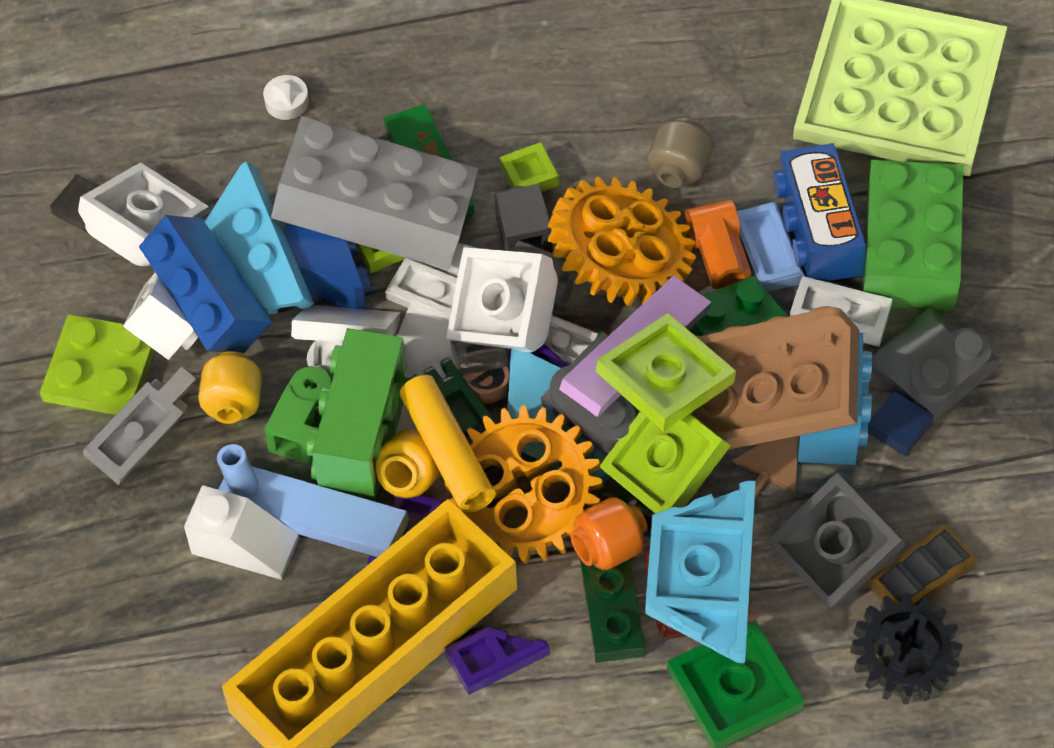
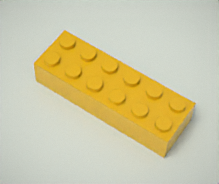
[222,499,517,748]

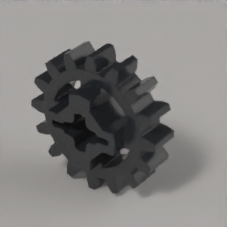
[850,593,962,704]

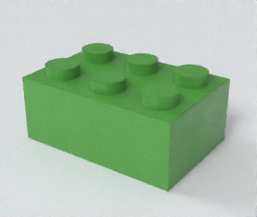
[862,160,963,311]
[307,328,408,503]

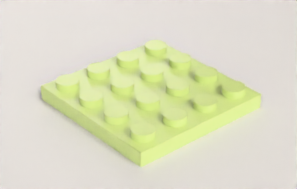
[793,0,1007,177]

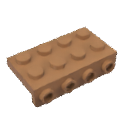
[691,306,859,450]

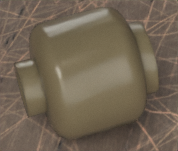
[647,118,713,187]

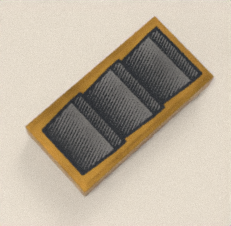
[868,524,977,606]

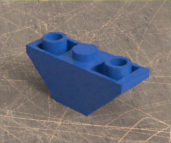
[284,223,371,309]

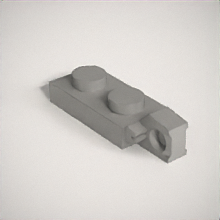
[83,366,196,485]

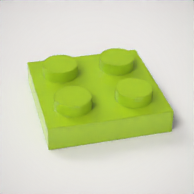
[595,313,736,431]
[40,314,156,415]
[599,412,731,513]

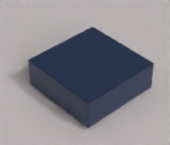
[868,391,934,457]

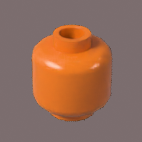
[570,497,647,571]

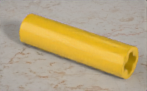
[399,375,496,513]

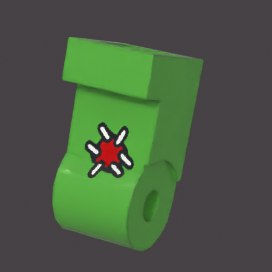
[264,366,332,466]

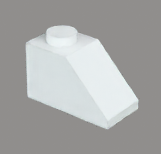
[123,272,198,360]
[184,485,299,580]

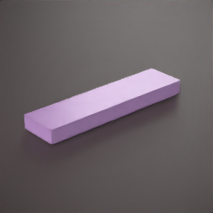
[559,276,711,417]

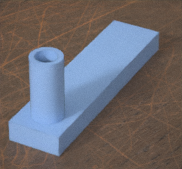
[217,444,410,557]

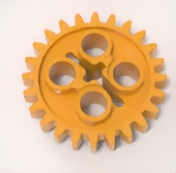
[548,177,696,307]
[445,405,604,564]

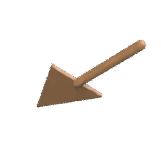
[733,436,798,498]

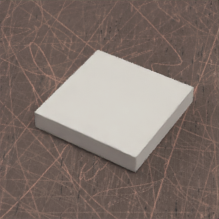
[291,305,400,343]

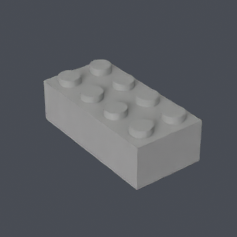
[271,116,479,270]

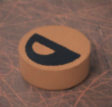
[462,358,509,404]

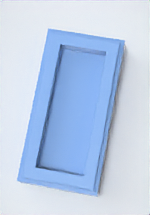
[737,201,804,292]

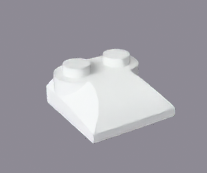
[78,162,209,266]
[446,247,558,353]

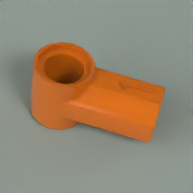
[685,199,751,289]

